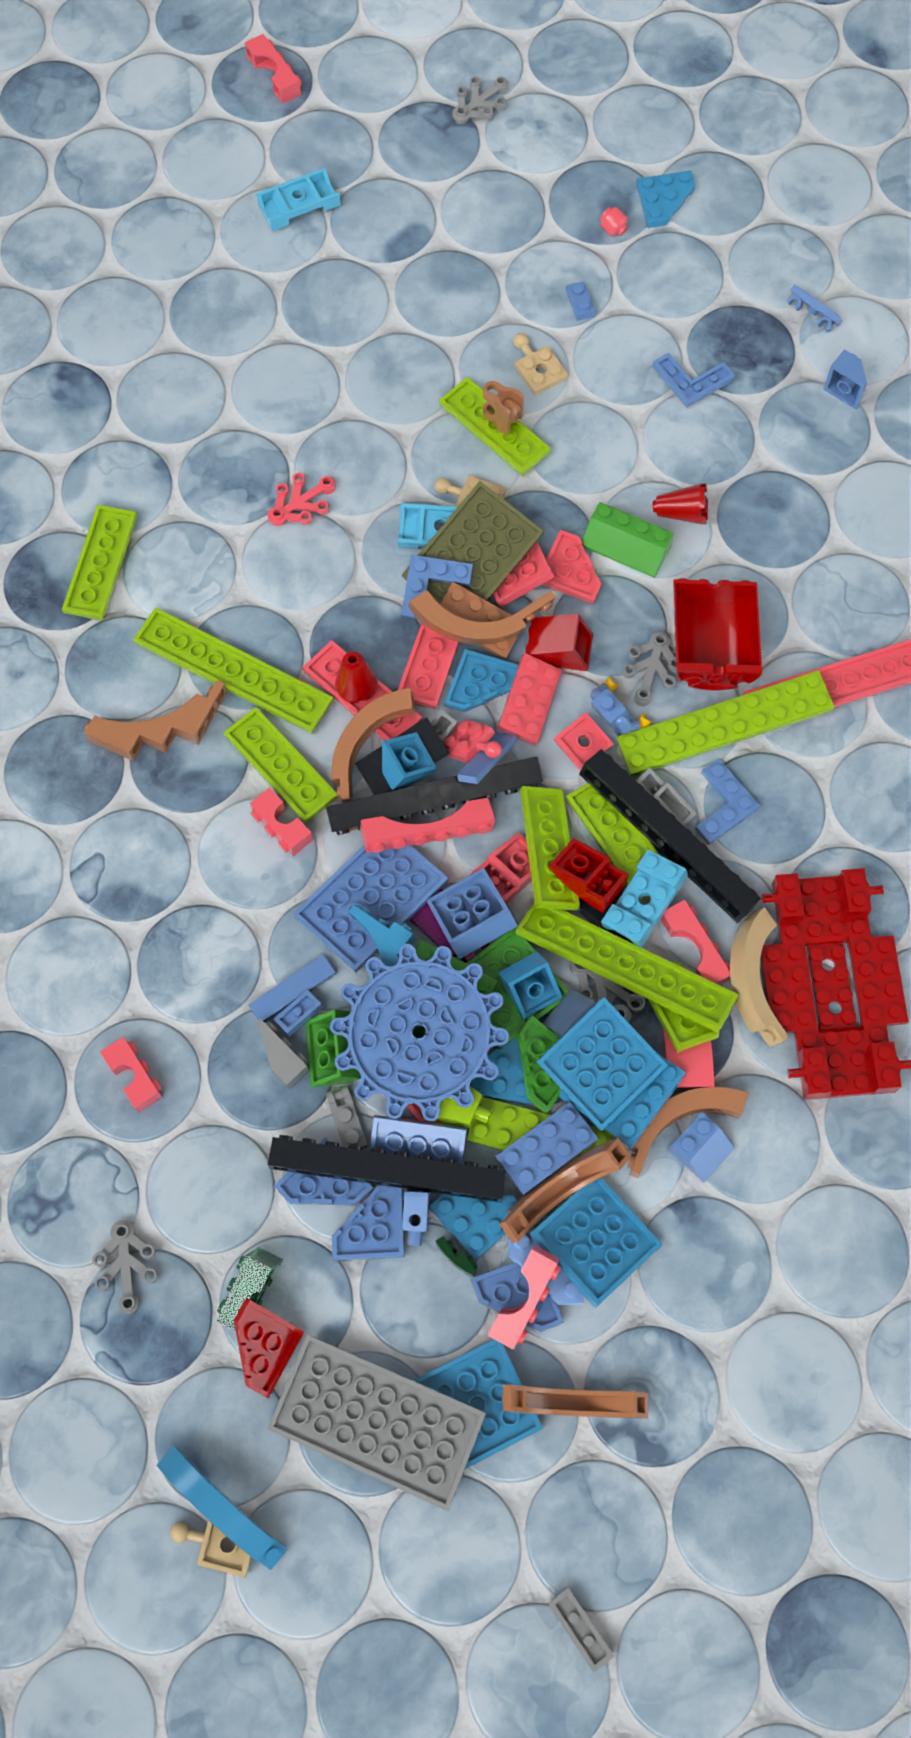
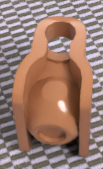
[483,381,524,435]

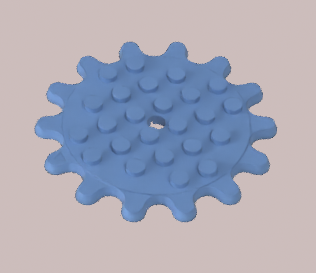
[330,944,509,1121]

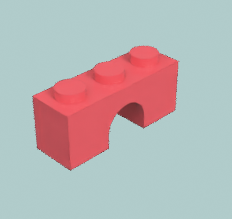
[250,787,313,856]
[100,1037,162,1112]

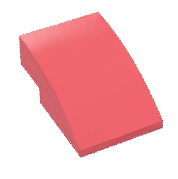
[472,832,532,905]
[663,1028,715,1089]

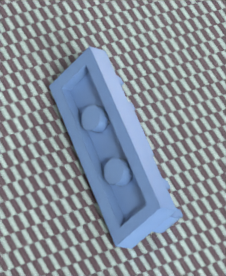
[787,284,842,332]

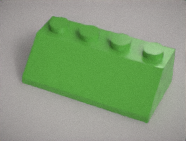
[582,502,674,578]

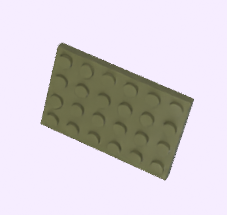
[402,481,544,604]

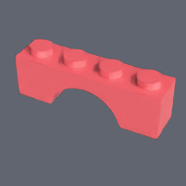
[244,34,302,104]
[660,900,730,985]
[488,1244,561,1350]

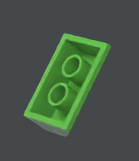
[306,1009,361,1088]

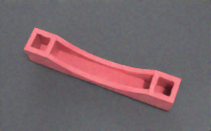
[360,798,495,853]

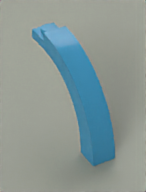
[157,1445,287,1570]

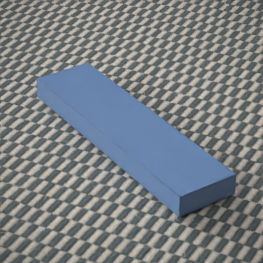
[457,732,517,784]
[249,955,336,1022]

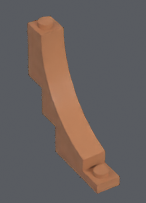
[84,680,227,761]

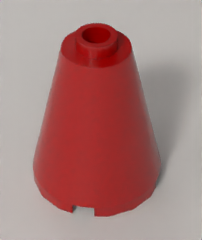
[652,483,708,525]
[335,652,377,703]

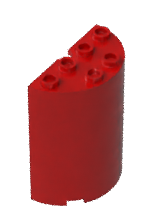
[673,578,762,691]

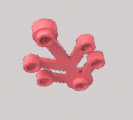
[267,473,336,526]

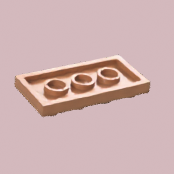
[440,582,525,660]

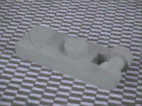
[325,1085,368,1148]

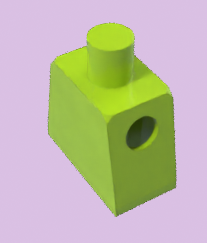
[435,1086,492,1129]

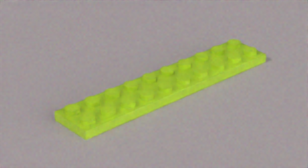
[133,607,334,734]
[617,670,835,777]
[516,902,739,1033]

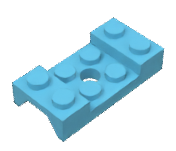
[256,168,341,231]
[398,503,457,549]
[601,850,688,948]

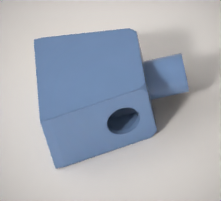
[403,1191,430,1246]

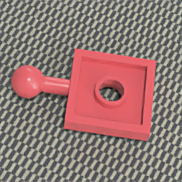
[553,712,614,771]
[444,719,502,763]

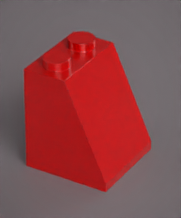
[525,614,593,671]

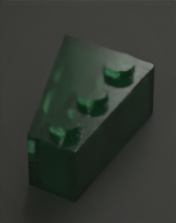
[217,1247,283,1331]

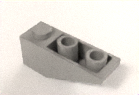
[257,1018,309,1090]

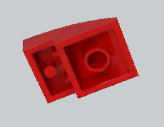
[549,838,629,913]

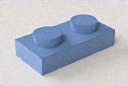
[566,281,596,321]
[274,989,323,1037]

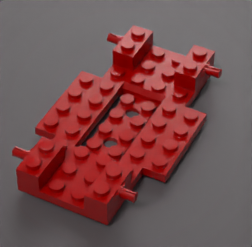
[760,868,911,1100]

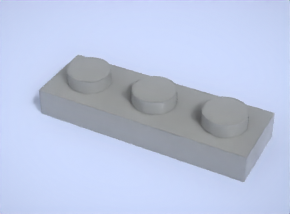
[548,1587,614,1672]

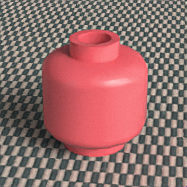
[600,207,628,237]

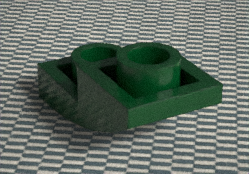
[435,1236,478,1278]

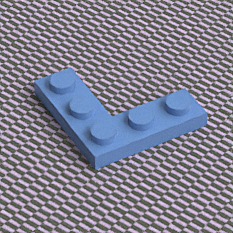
[652,353,735,408]
[401,555,473,620]
[695,758,760,845]

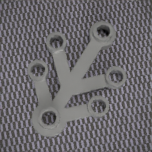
[452,76,508,124]
[622,632,676,707]
[570,961,645,1013]
[92,1220,158,1315]

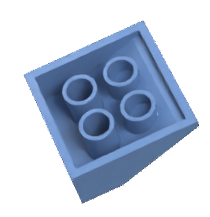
[426,868,518,959]

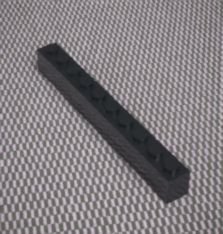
[579,749,761,924]
[325,756,543,835]
[268,1135,506,1203]

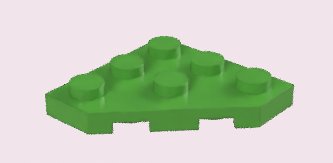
[517,1016,561,1113]

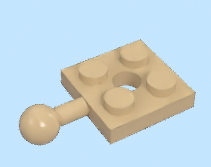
[513,333,568,396]
[435,475,506,507]
[170,1520,260,1577]

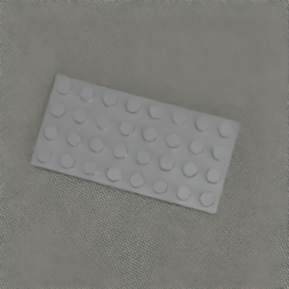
[267,1335,487,1511]

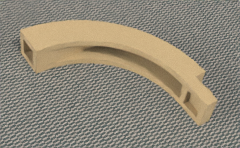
[730,907,789,1047]

